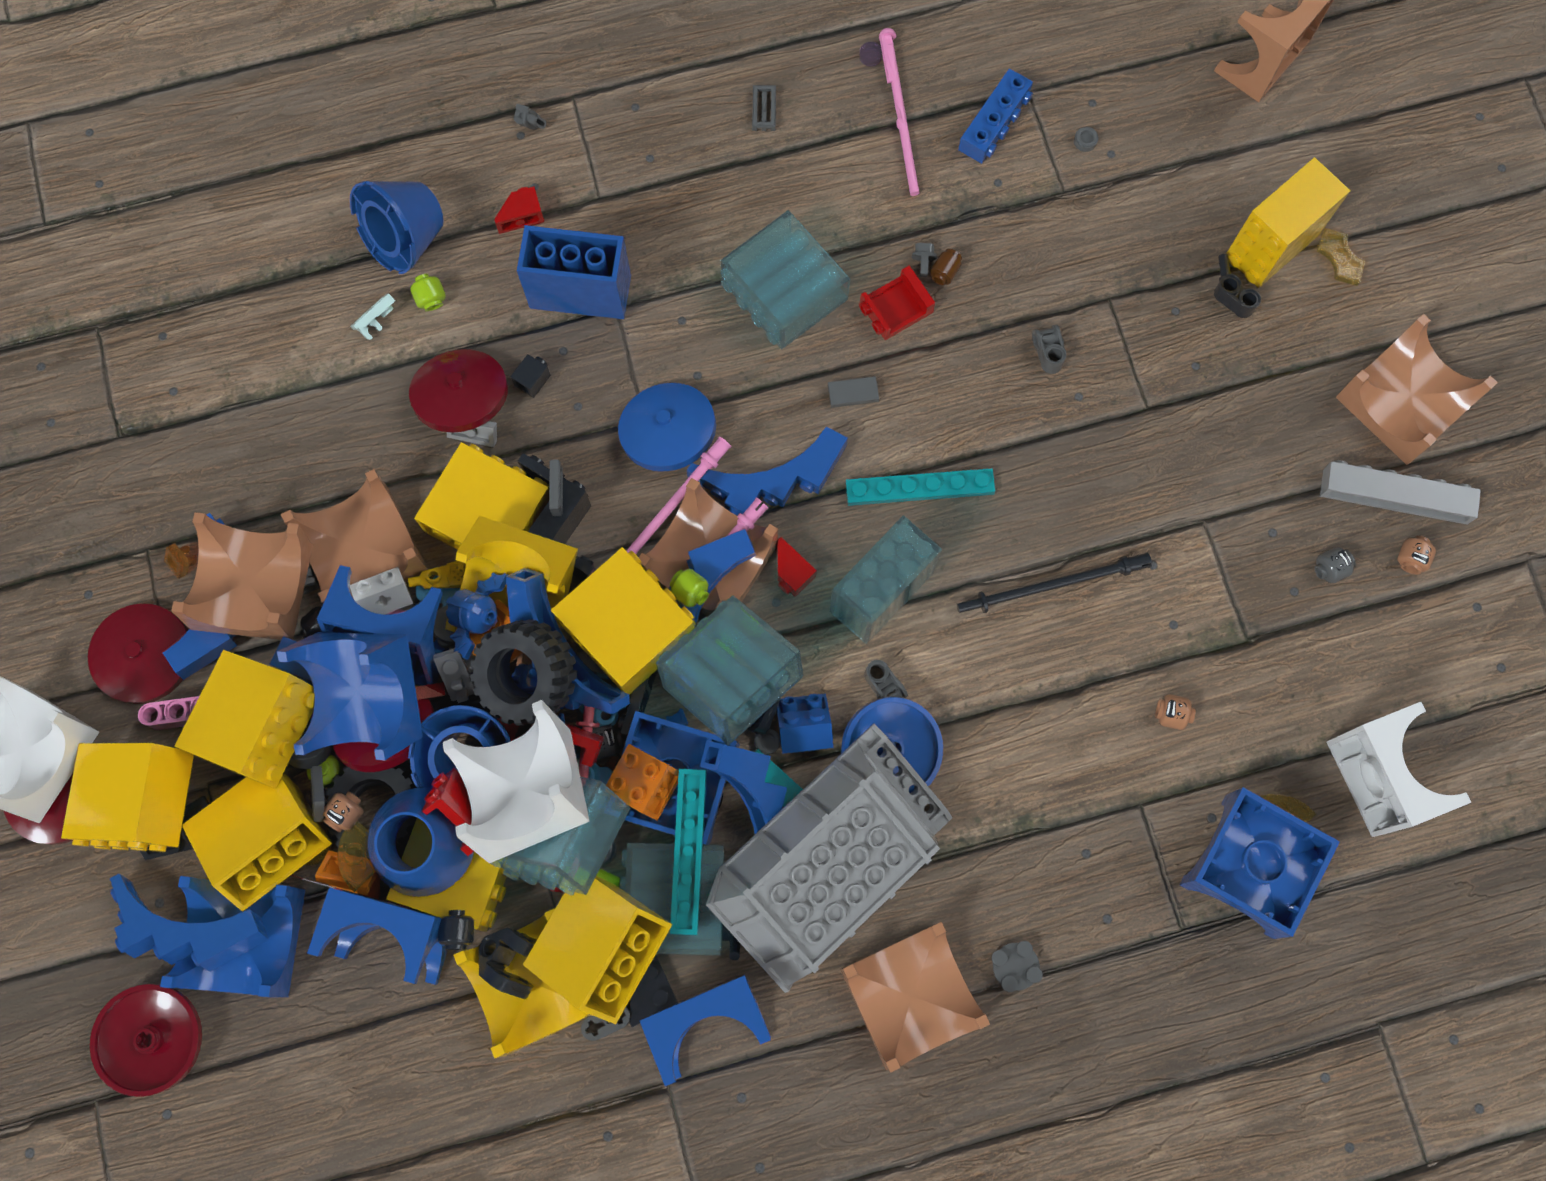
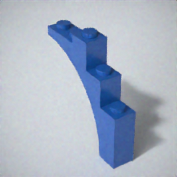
[687,427,848,516]
[163,513,237,680]
[669,529,757,692]
[506,568,630,714]
[700,740,787,834]
[110,873,269,972]

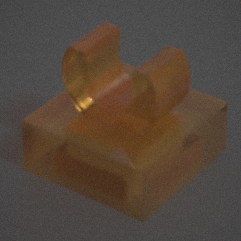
[164,543,197,579]

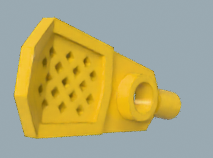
[408,561,466,589]

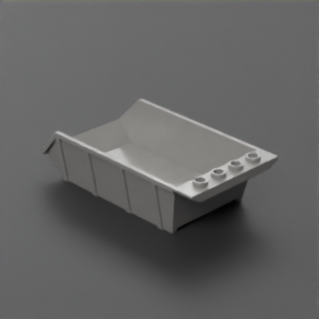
[706,724,952,993]

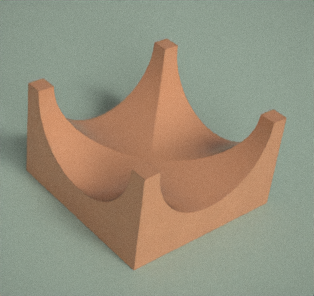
[1214,0,1334,102]
[1336,314,1498,465]
[281,469,428,603]
[639,478,778,628]
[171,512,313,640]
[841,922,990,1073]

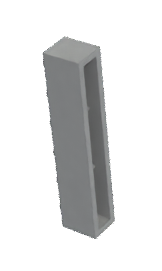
[1320,460,1481,525]

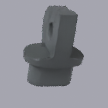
[514,104,546,130]
[912,243,937,277]

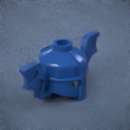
[446,572,508,660]

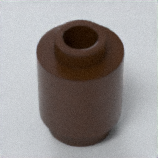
[930,249,962,285]

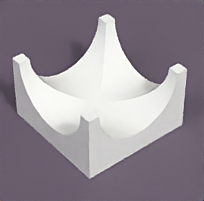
[0,676,99,823]
[443,700,590,863]
[1327,702,1471,837]

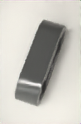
[581,1007,630,1041]

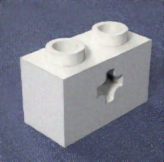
[350,567,413,614]

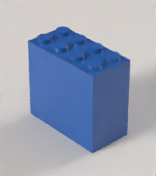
[517,225,631,319]

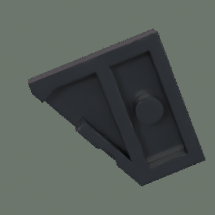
[630,955,679,1027]

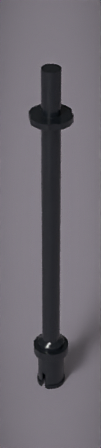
[957,552,1152,613]

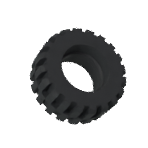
[470,619,577,726]
[323,764,417,860]

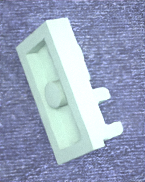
[350,293,395,340]

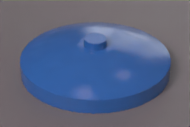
[618,383,716,471]
[841,697,943,793]

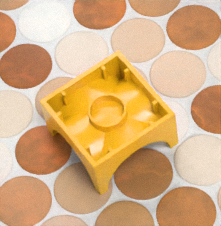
[445,516,578,632]
[453,908,591,1059]

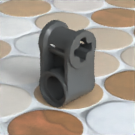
[1032,324,1066,374]
[864,660,908,699]

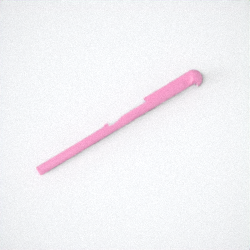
[879,28,919,196]

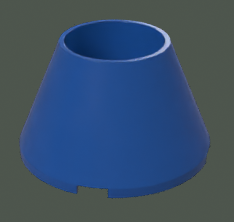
[350,181,444,274]
[408,705,511,788]
[368,788,474,897]

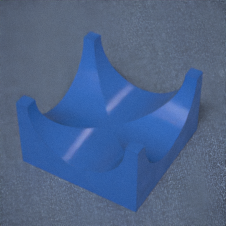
[317,565,449,687]
[277,632,423,760]
[604,711,740,845]
[1179,787,1340,939]
[160,876,305,997]
[307,887,448,985]
[640,975,771,1086]

